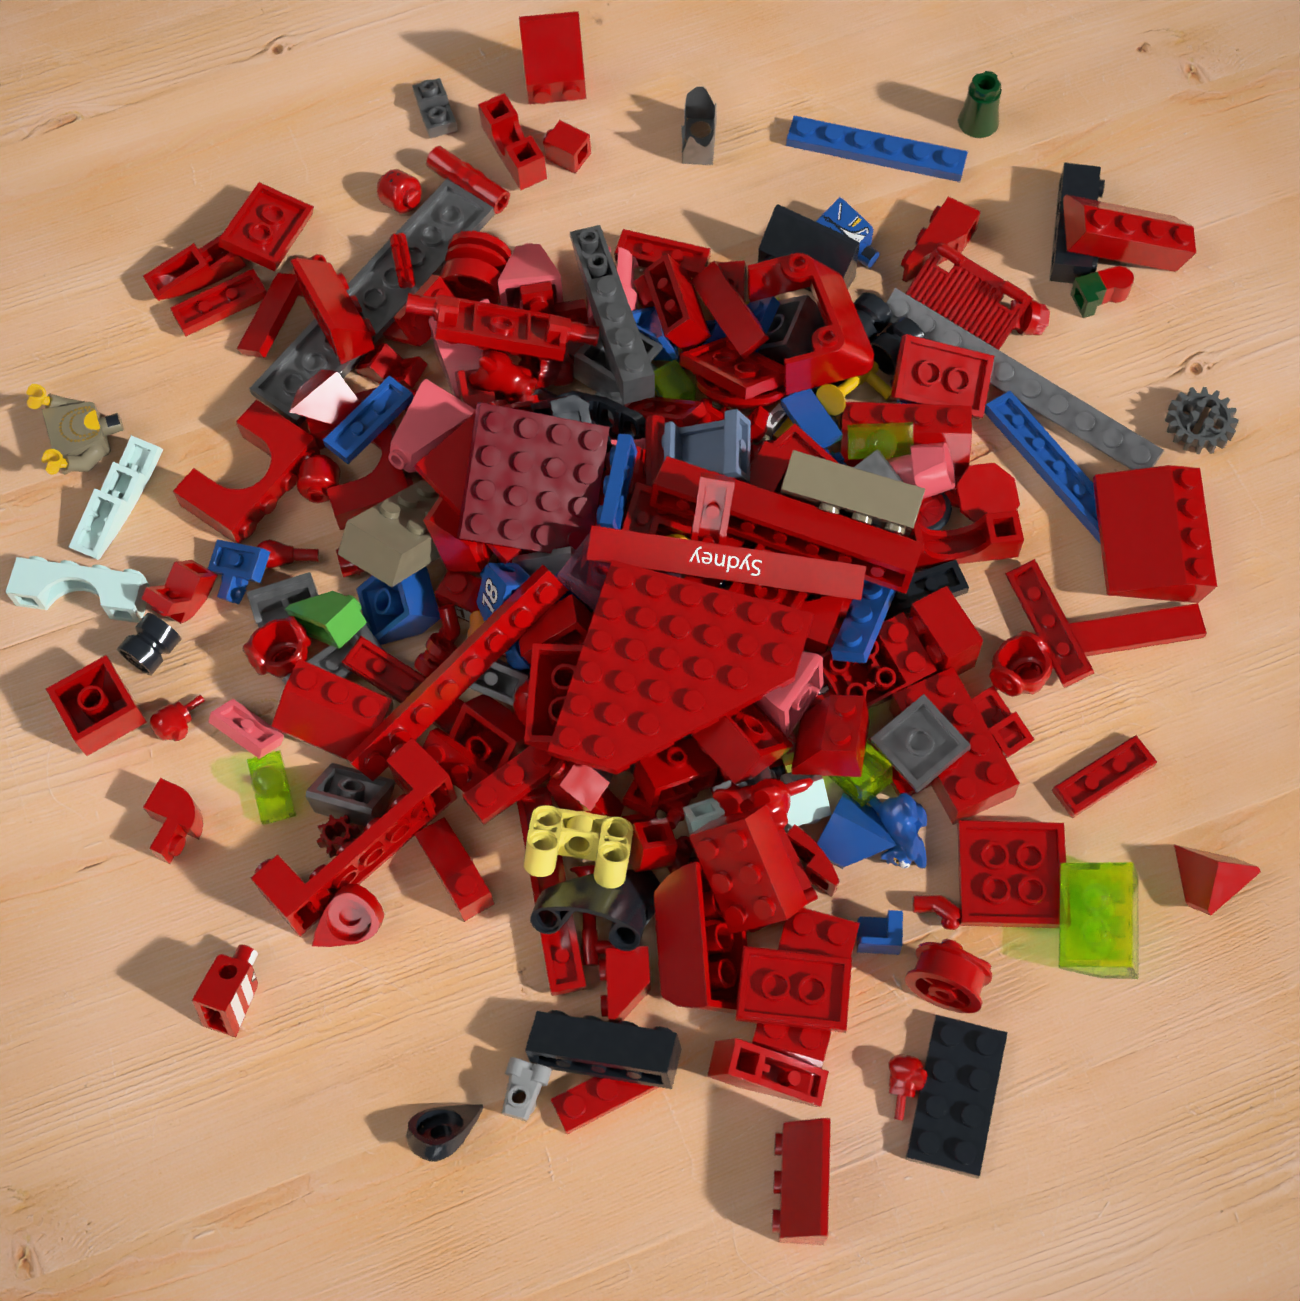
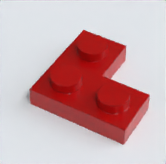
[520,281,588,324]
[621,482,694,537]

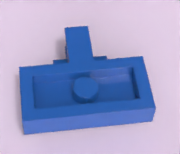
[208,539,270,604]

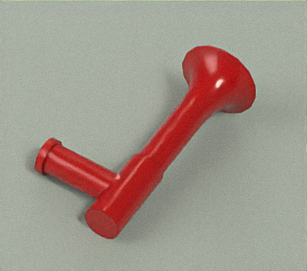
[569,865,615,967]

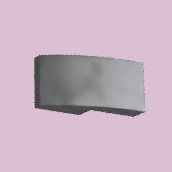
[412,78,458,138]

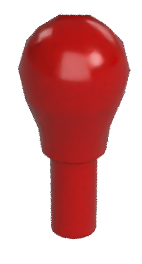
[257,539,319,568]

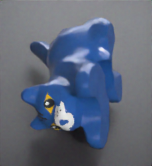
[859,789,927,869]

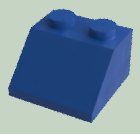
[356,566,441,645]

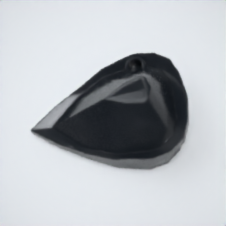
[406,1104,483,1162]

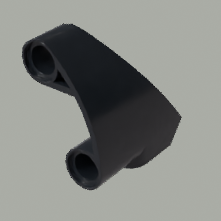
[530,869,661,951]

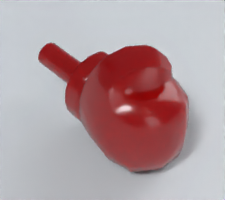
[150,695,205,742]
[888,1055,928,1121]

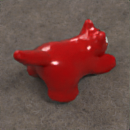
[469,349,537,404]
[713,778,813,831]

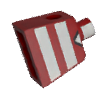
[192,944,258,1038]

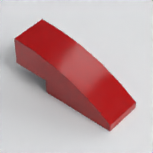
[143,234,247,301]

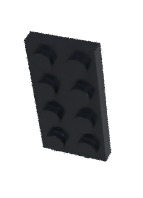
[905,1015,1008,1179]

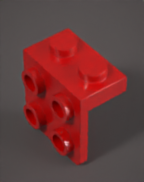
[382,274,454,347]

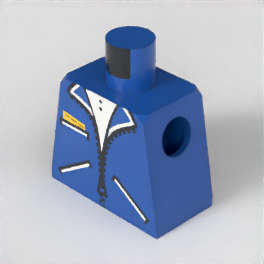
[816,197,880,268]

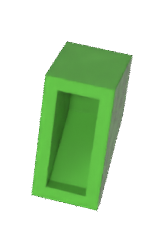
[285,591,367,649]

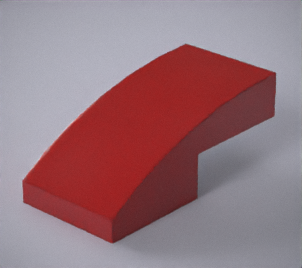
[972,685,1035,758]
[787,824,840,897]

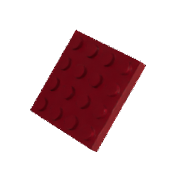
[457,402,610,560]

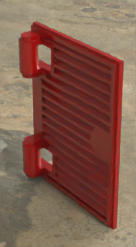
[905,241,1034,350]

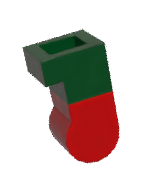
[1070,266,1134,318]

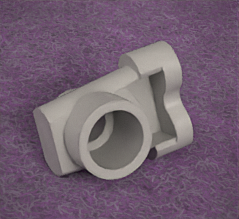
[502,1057,552,1121]

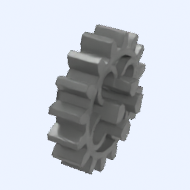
[1165,387,1239,454]

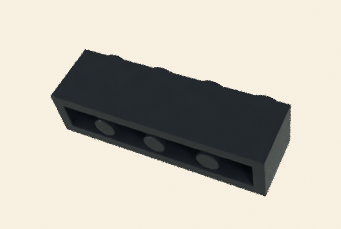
[1049,162,1105,284]
[525,1010,682,1089]

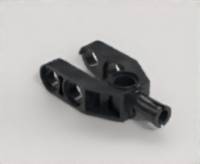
[533,387,646,454]

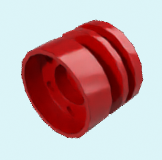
[440,230,512,305]

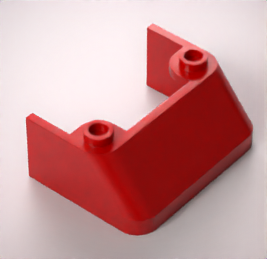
[748,253,874,395]

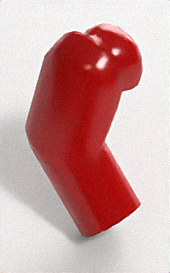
[912,895,961,930]

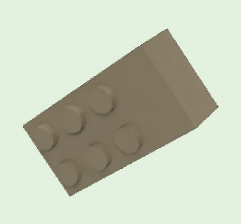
[781,450,925,536]
[338,480,441,587]

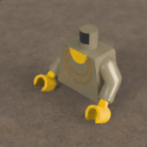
[26,384,124,475]

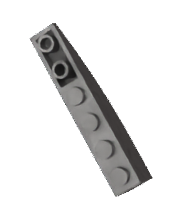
[570,225,655,404]

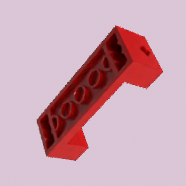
[250,737,457,937]

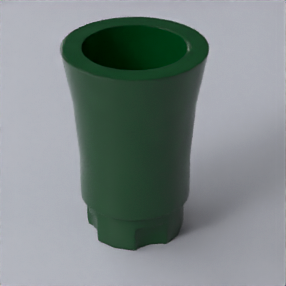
[958,71,1001,138]

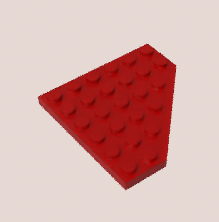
[547,560,814,774]

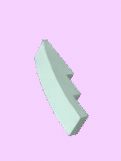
[69,435,164,560]

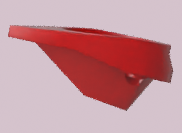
[312,884,385,947]

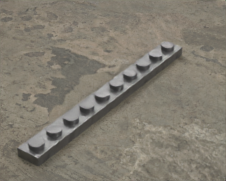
[886,288,1164,470]

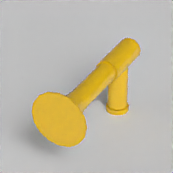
[816,361,892,416]

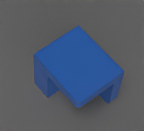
[857,910,903,955]

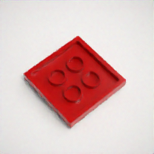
[957,820,1070,929]

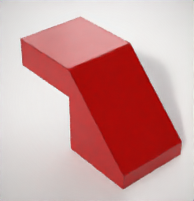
[355,343,428,389]

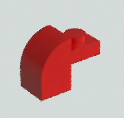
[141,560,218,624]
[143,778,203,864]
[622,813,677,872]

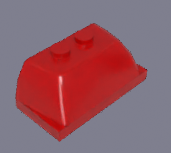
[654,862,747,1014]

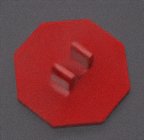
[955,462,1020,523]

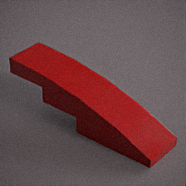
[691,261,769,359]

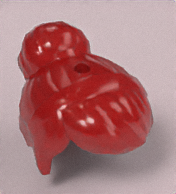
[518,354,574,391]

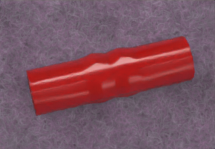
[426,145,510,214]

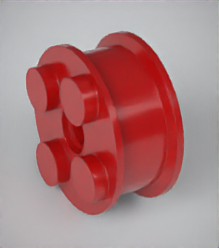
[905,939,993,1014]

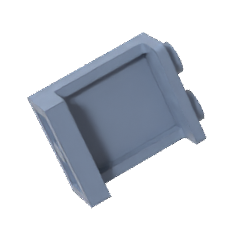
[662,409,751,483]

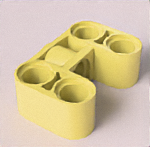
[524,805,633,888]

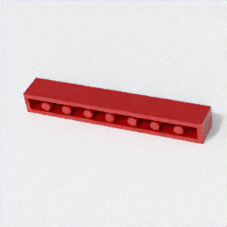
[649,456,924,594]

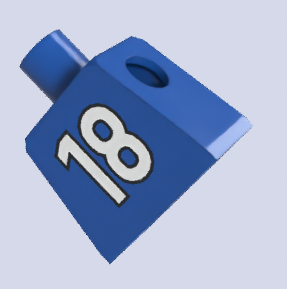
[477,563,530,622]

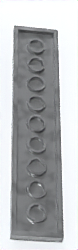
[249,179,495,427]

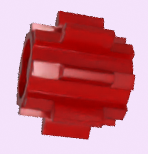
[316,814,360,858]

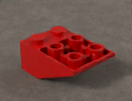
[820,612,937,709]

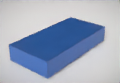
[781,389,843,449]

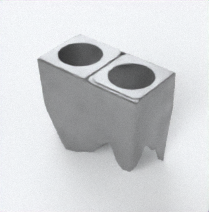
[681,86,717,165]

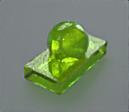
[847,422,913,460]
[247,750,297,825]

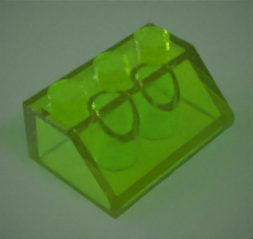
[1059,862,1139,979]

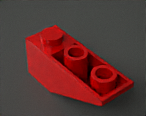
[901,196,981,282]

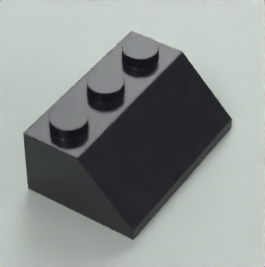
[758,204,860,292]

